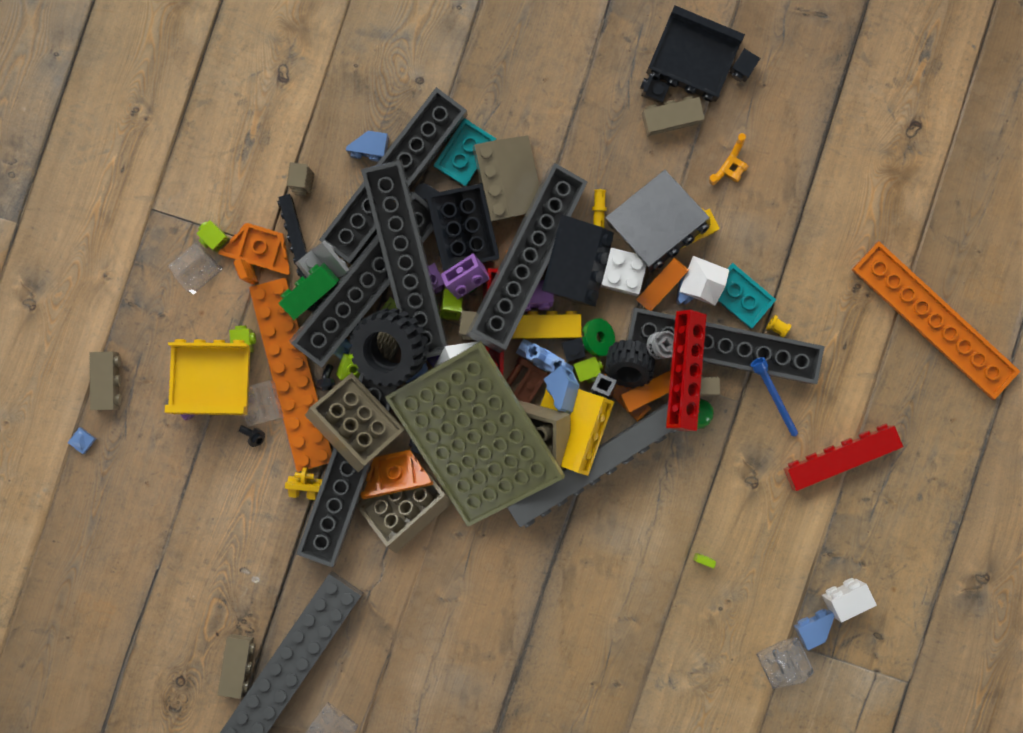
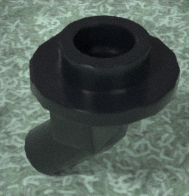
[316,364,336,391]
[238,425,265,447]

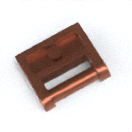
[506,356,548,403]

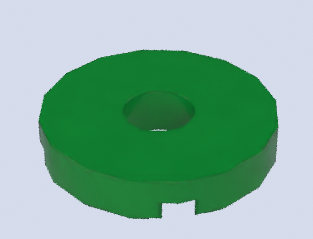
[582,318,615,357]

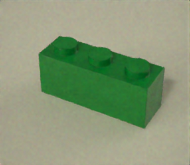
[278,263,340,320]

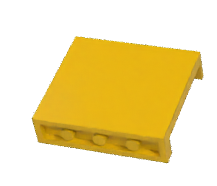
[165,339,250,415]
[540,389,614,476]

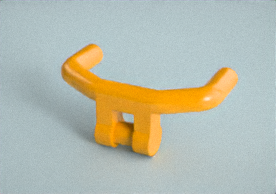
[709,133,749,185]

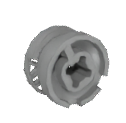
[647,331,674,360]

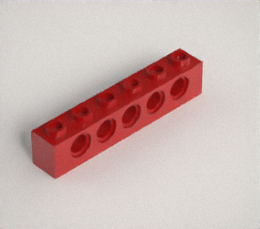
[666,310,707,431]

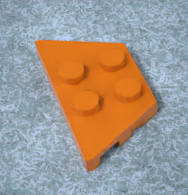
[218,223,291,276]
[361,450,433,499]

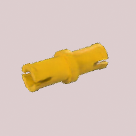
[592,189,607,228]

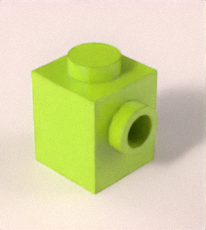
[196,220,230,252]
[440,289,463,321]
[229,325,256,353]
[336,353,360,380]
[573,357,603,383]

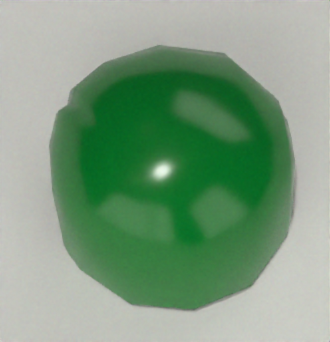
[697,398,714,429]

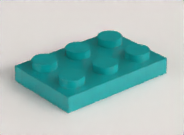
[434,118,497,187]
[718,263,776,329]

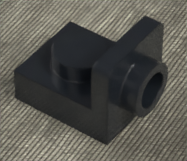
[640,74,670,104]

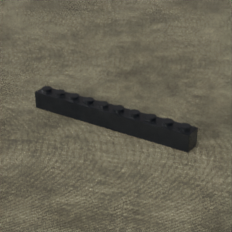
[277,194,321,313]

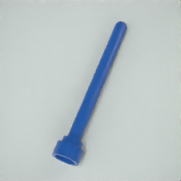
[751,357,798,437]

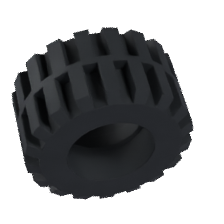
[605,339,656,388]

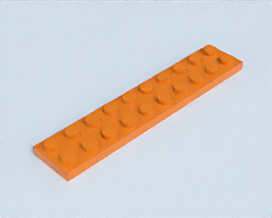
[851,241,1021,400]
[249,277,332,472]

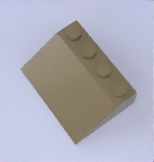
[472,135,539,222]
[305,373,405,473]
[518,400,570,467]
[357,463,452,553]

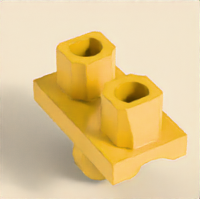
[285,467,323,500]

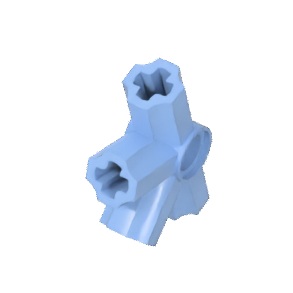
[516,339,574,373]

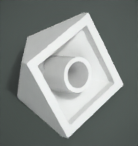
[679,256,729,306]

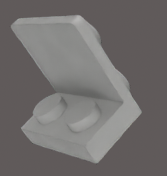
[295,241,349,278]

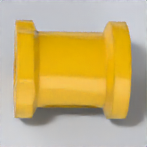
[766,315,792,338]

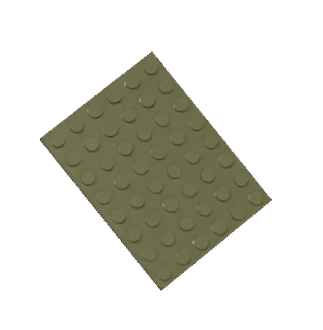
[385,341,565,527]

